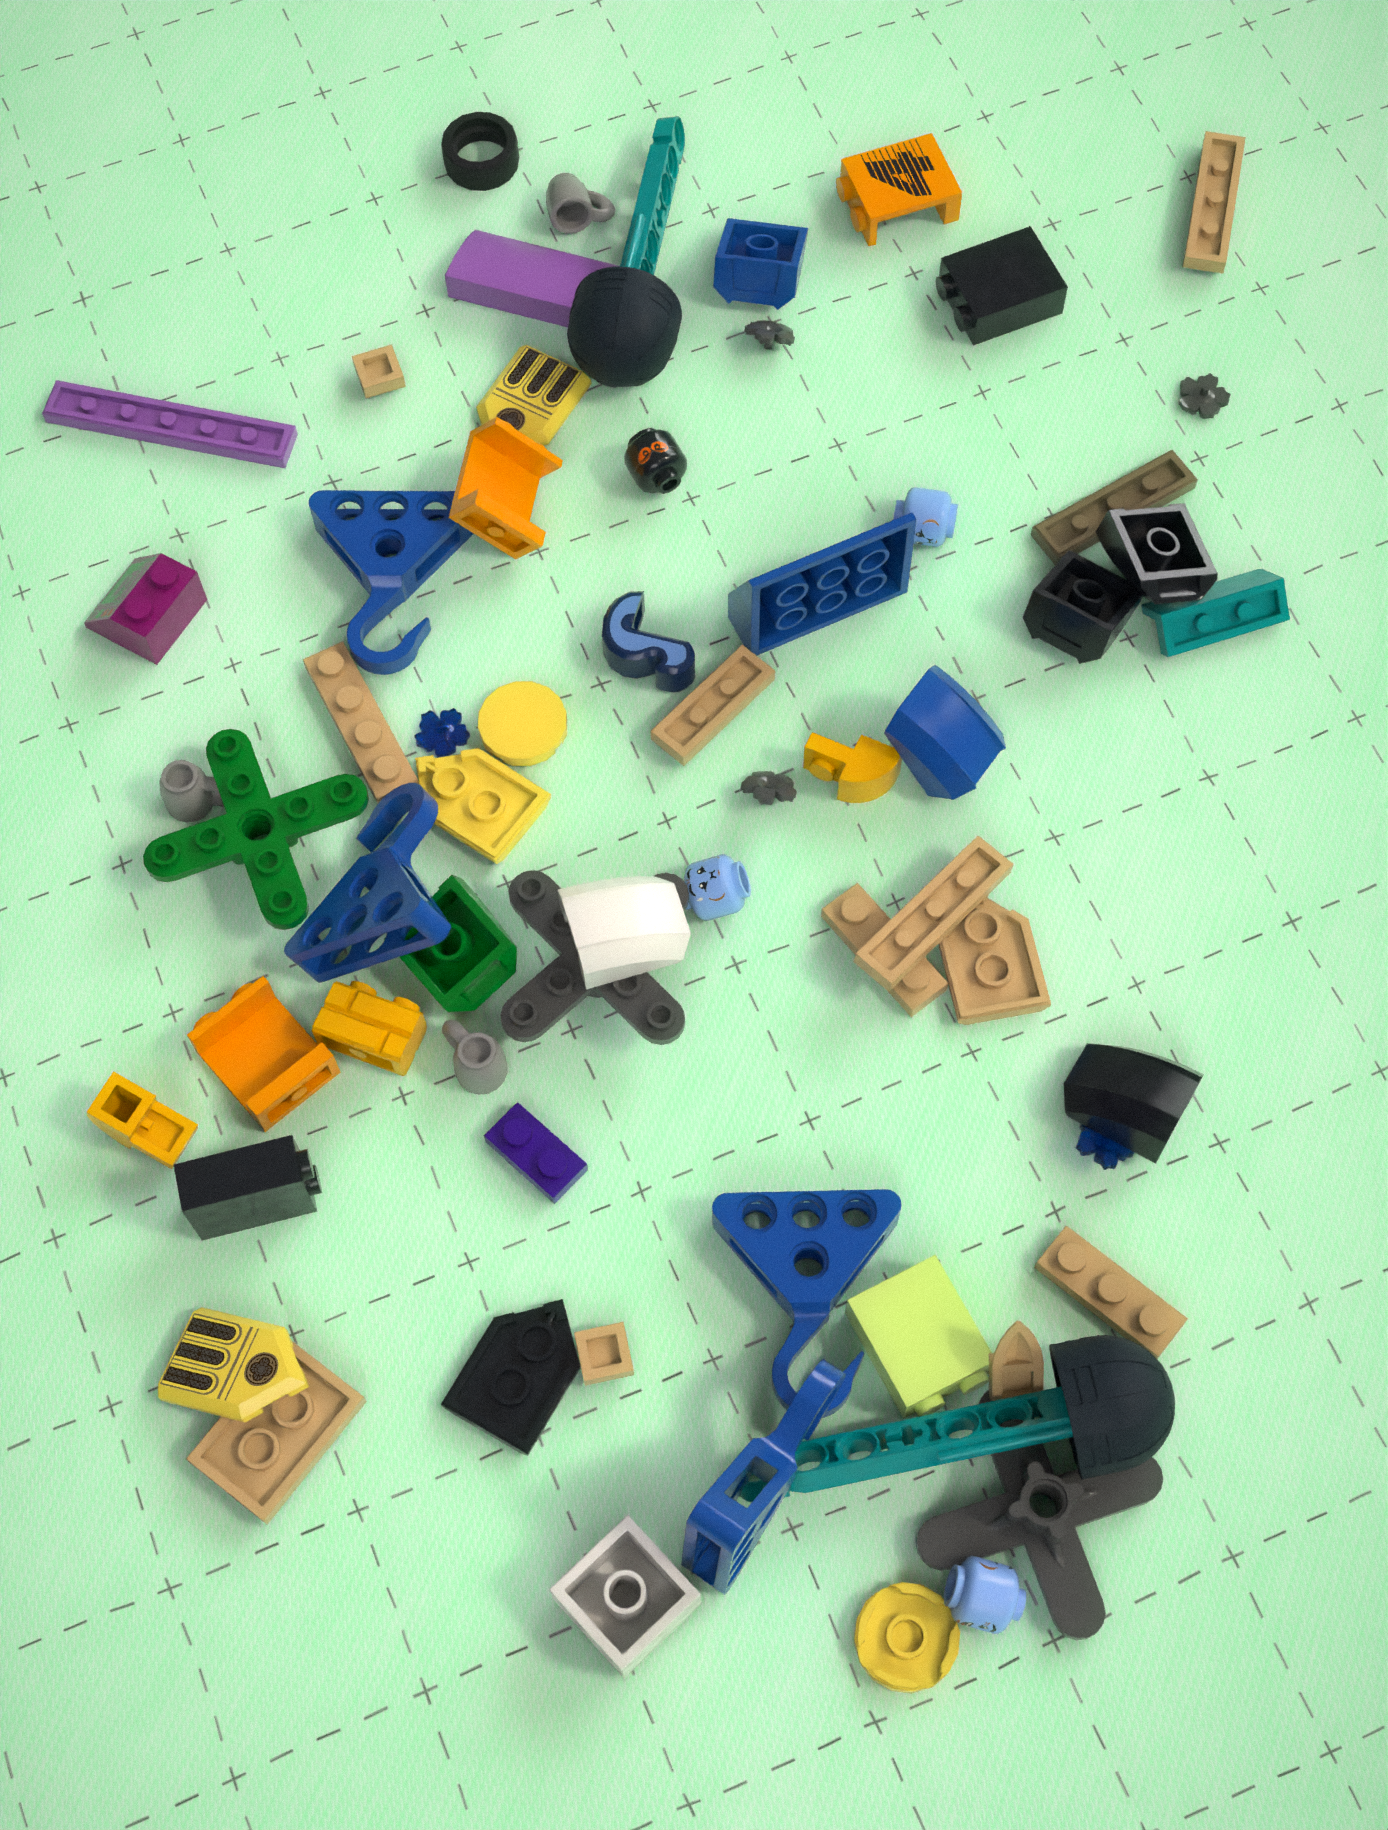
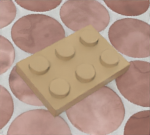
[186,1341,367,1525]

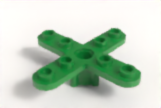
[143,729,369,930]

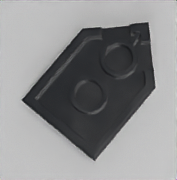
[441,1299,580,1456]

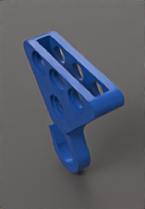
[309,490,474,675]
[284,783,451,983]
[712,1189,901,1418]
[681,1359,846,1595]

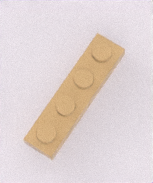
[1182,131,1246,274]
[303,641,419,804]
[853,836,1014,992]

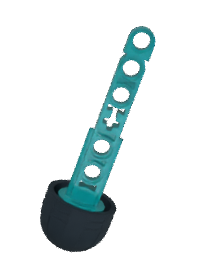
[567,116,685,388]
[740,1335,1175,1502]

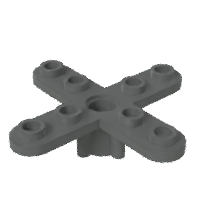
[500,870,689,1045]
[916,1390,1163,1640]

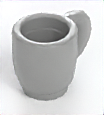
[546,173,615,234]
[159,760,224,822]
[442,1020,508,1095]

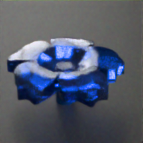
[414,708,470,758]
[1075,1124,1134,1170]

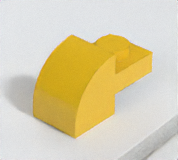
[803,732,902,803]
[86,1071,198,1169]

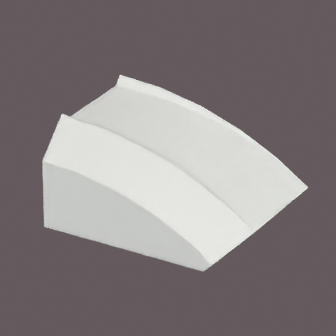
[558,876,691,990]

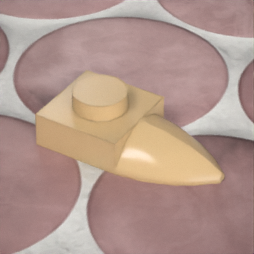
[989,1320,1044,1401]

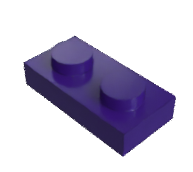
[484,1102,588,1204]

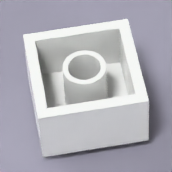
[549,1515,701,1678]

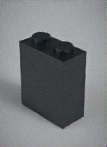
[935,226,1068,346]
[173,1135,322,1241]

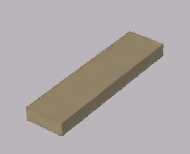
[1031,450,1198,565]

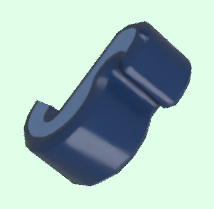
[602,591,695,692]

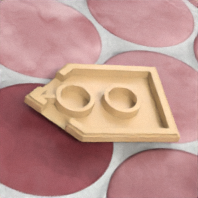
[938,896,1051,1025]

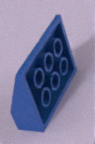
[728,512,917,656]

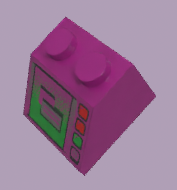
[84,553,207,665]

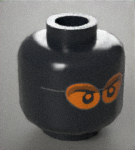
[624,428,687,494]

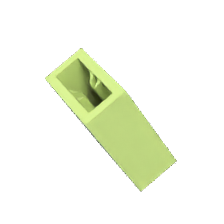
[845,1255,992,1419]

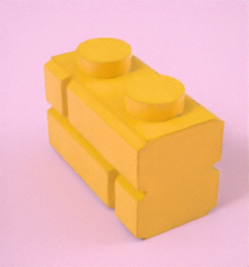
[312,981,427,1076]

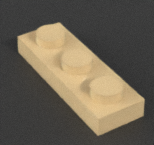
[651,645,775,766]
[821,883,949,1017]
[1034,1226,1188,1359]

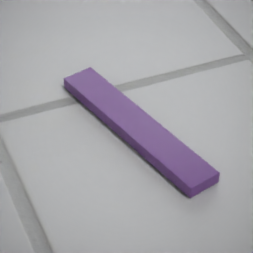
[42,380,298,468]

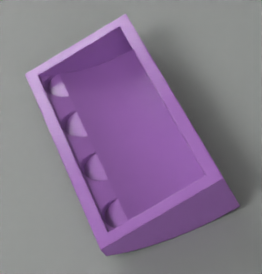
[445,230,618,327]

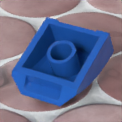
[713,218,808,310]
[884,665,1006,800]

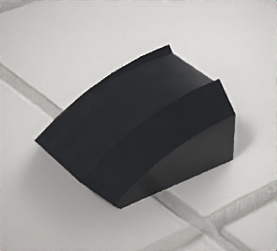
[1095,503,1218,604]
[1022,550,1144,664]
[1063,1043,1204,1164]

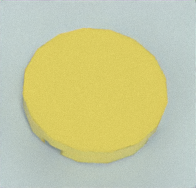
[478,681,567,766]
[854,1582,960,1694]

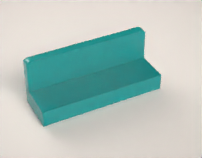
[1141,569,1290,657]

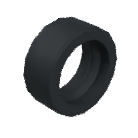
[441,112,519,191]

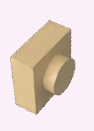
[352,344,406,398]
[574,1322,634,1386]

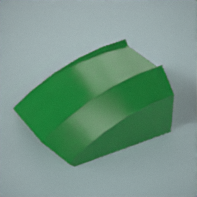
[384,875,517,1012]

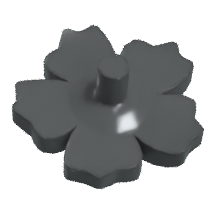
[744,320,795,349]
[1178,373,1231,419]
[740,771,797,805]

